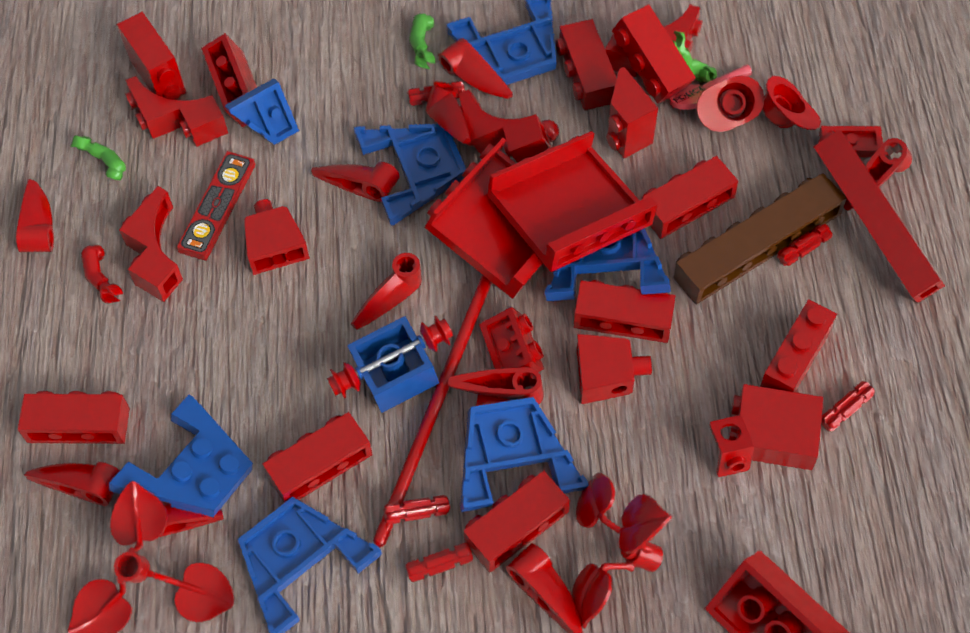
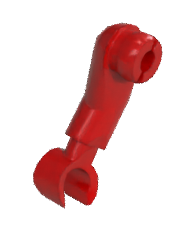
[81,245,123,303]

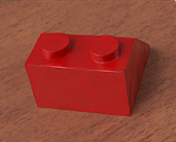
[606,67,658,159]

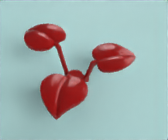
[572,473,672,629]
[68,481,235,633]

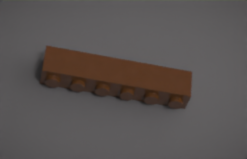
[673,173,847,305]

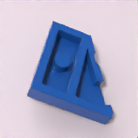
[225,78,299,145]

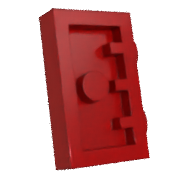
[479,307,544,372]

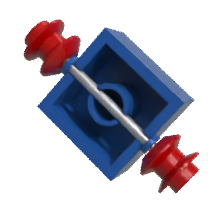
[327,316,453,413]

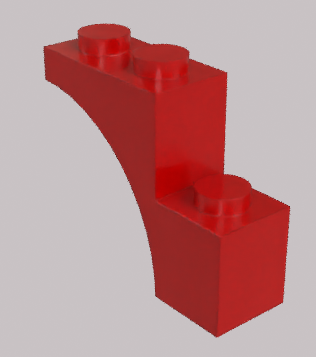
[605,4,703,78]
[125,76,228,147]
[459,90,551,163]
[119,186,183,302]

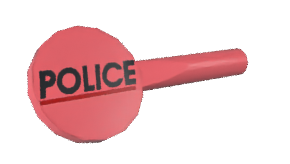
[670,65,752,110]

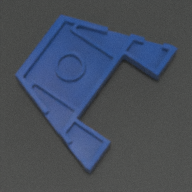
[446,0,557,85]
[354,124,466,226]
[545,228,671,301]
[109,394,253,517]
[460,397,589,512]
[238,497,382,633]

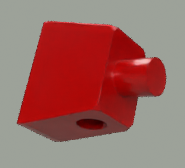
[244,199,310,275]
[576,334,652,404]

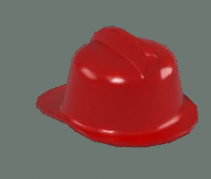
[696,75,765,132]
[762,76,821,130]

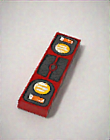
[177,151,256,261]

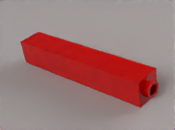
[814,129,945,303]

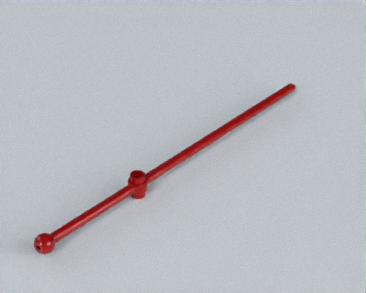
[373,120,559,547]

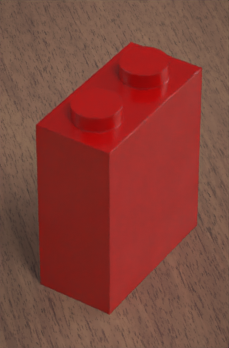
[116,11,187,100]
[728,384,823,470]

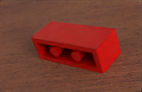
[611,4,696,104]
[556,19,617,111]
[201,33,257,128]
[642,155,739,239]
[574,280,676,343]
[760,299,838,392]
[18,391,130,444]
[262,412,373,503]
[463,470,570,573]

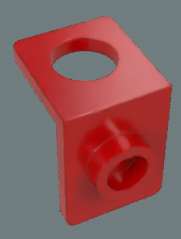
[710,415,754,477]

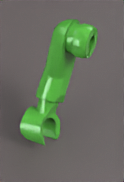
[409,13,435,69]
[672,31,717,83]
[70,135,126,180]

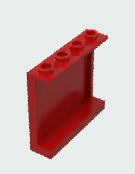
[487,131,658,272]
[424,138,543,299]

